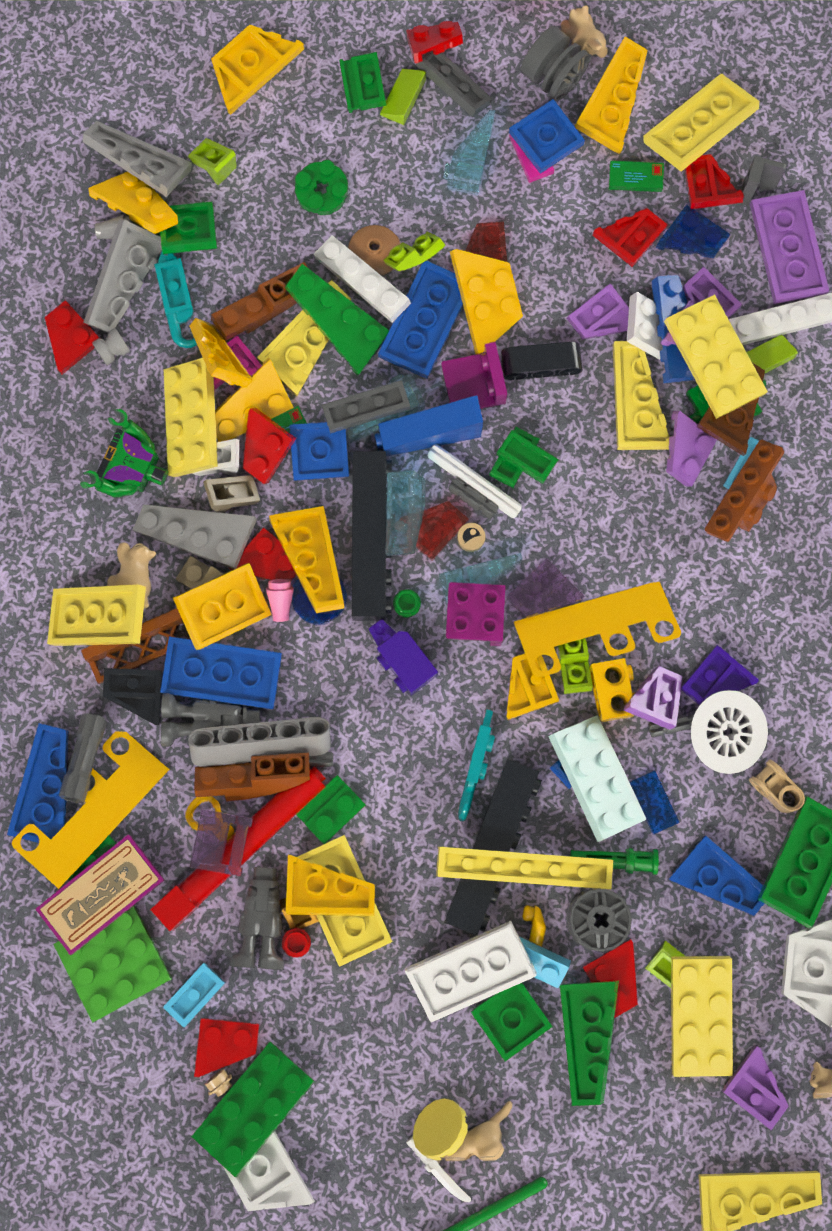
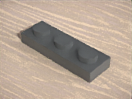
[416,50,492,117]
[322,380,410,434]

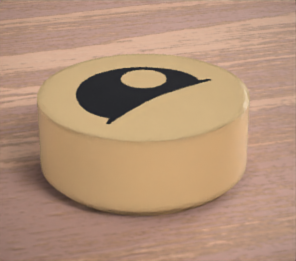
[457,523,485,552]

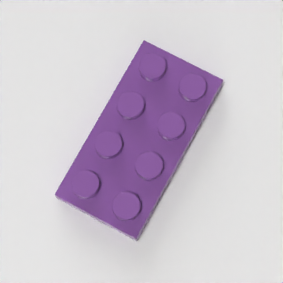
[750,190,829,304]

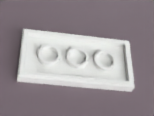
[405,921,537,1022]

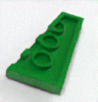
[560,981,619,1106]

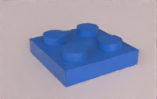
[509,99,585,174]
[290,422,349,481]

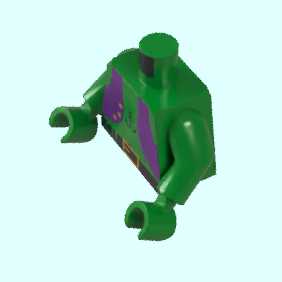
[80,409,168,498]

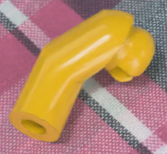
[522,905,546,947]

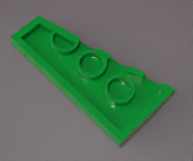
[285,264,389,376]

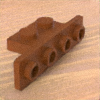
[704,440,785,542]

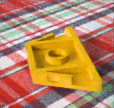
[211,25,304,115]
[450,249,523,355]

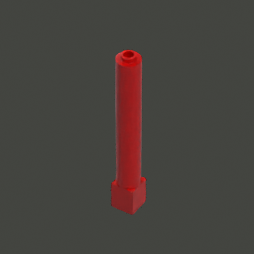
[150,766,326,931]

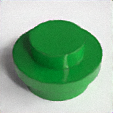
[393,589,421,618]

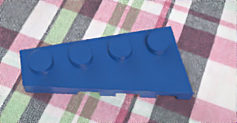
[652,275,695,383]
[7,723,69,843]

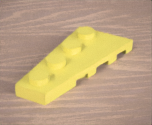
[257,280,351,396]
[613,341,669,450]
[699,1171,822,1231]

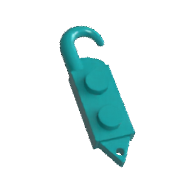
[154,252,197,348]
[458,709,495,822]

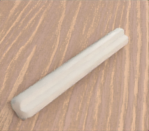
[428,444,522,518]

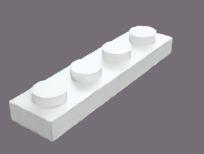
[314,235,411,323]
[728,293,832,345]

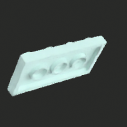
[548,715,646,842]

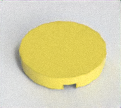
[413,1098,468,1160]

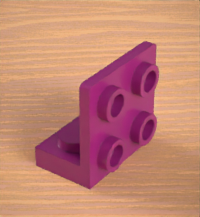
[441,342,507,409]
[446,582,505,646]

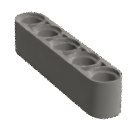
[188,717,331,767]

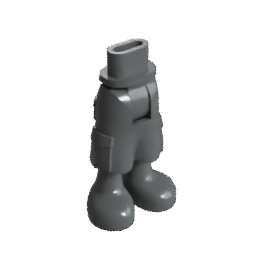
[161,693,260,747]
[230,867,285,970]

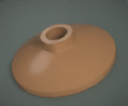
[348,225,401,276]

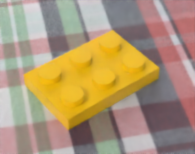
[173,563,272,650]

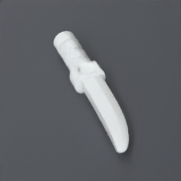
[406,1136,471,1202]

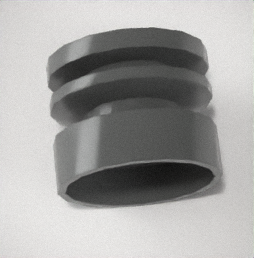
[520,25,591,101]
[565,888,632,952]

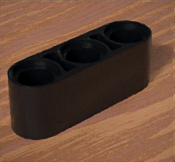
[501,342,583,380]

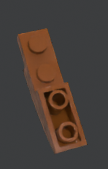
[211,262,308,341]
[194,752,310,802]

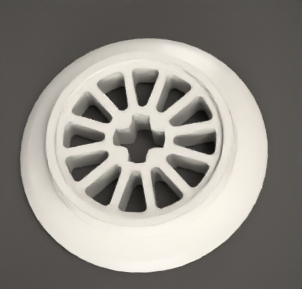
[691,690,768,774]

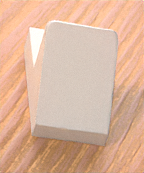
[192,439,239,477]

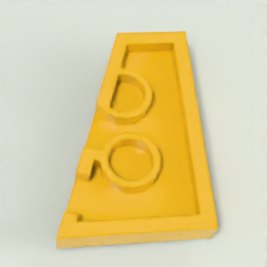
[88,171,178,234]
[189,318,253,388]
[215,357,294,442]
[286,854,375,916]

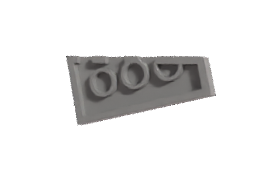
[83,121,192,197]
[84,219,162,333]
[133,505,257,569]

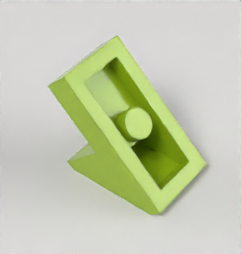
[188,138,237,185]

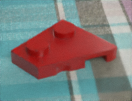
[684,154,744,209]
[45,300,99,375]
[582,939,638,1018]

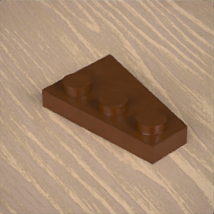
[697,363,765,456]

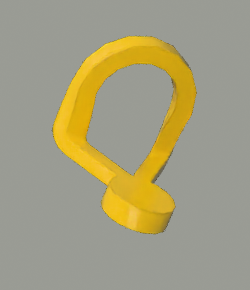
[185,796,234,842]

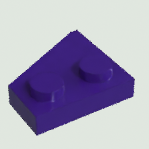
[681,645,759,705]

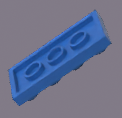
[378,261,463,379]
[160,636,282,709]

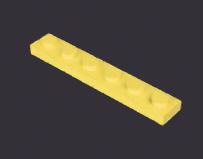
[436,847,613,889]

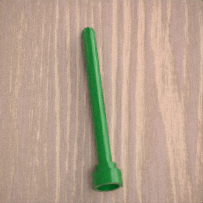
[443,1177,548,1231]

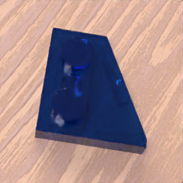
[656,204,731,258]

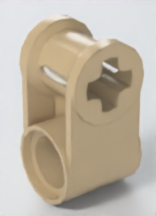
[749,759,805,814]

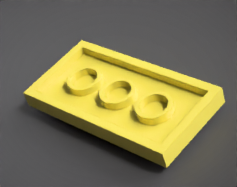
[643,73,760,171]
[664,295,768,419]
[164,358,218,477]
[47,584,146,646]
[298,835,393,967]
[671,956,733,1077]

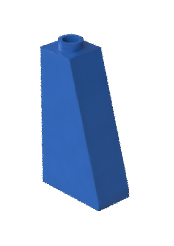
[374,396,483,457]

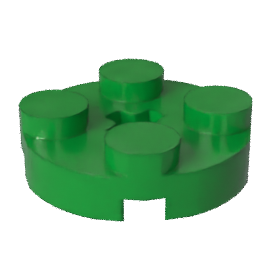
[295,160,348,216]

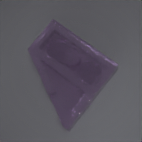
[506,558,585,618]

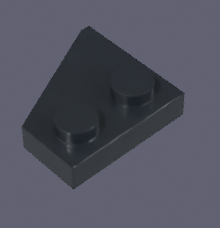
[103,668,162,725]

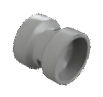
[92,328,130,366]

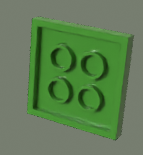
[53,905,172,1023]

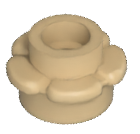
[205,1069,232,1097]

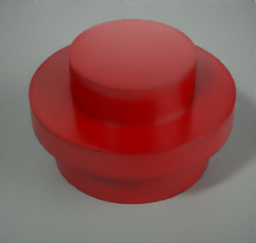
[282,928,311,958]

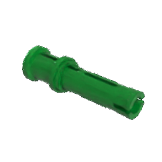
[570,848,659,875]

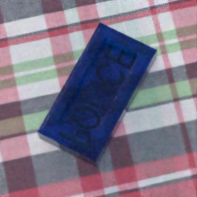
[629,770,680,835]

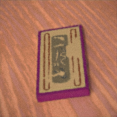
[35,834,165,955]

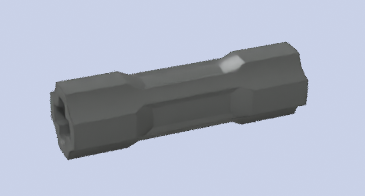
[59,713,107,803]

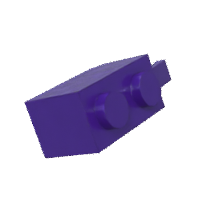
[369,619,438,696]

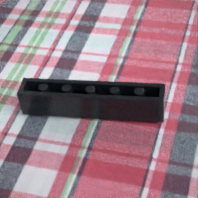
[351,451,392,621]
[444,759,542,936]

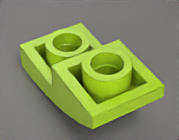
[383,231,446,271]
[558,638,593,694]

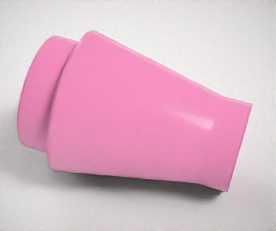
[266,579,294,622]

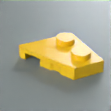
[506,653,559,720]

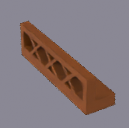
[81,608,191,684]

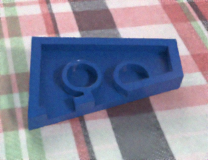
[667,836,765,916]

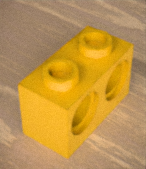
[589,658,635,722]

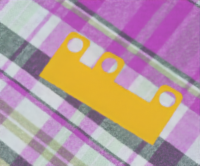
[514,582,681,677]
[12,731,170,889]

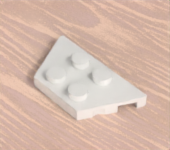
[781,919,832,1028]
[223,1131,315,1211]

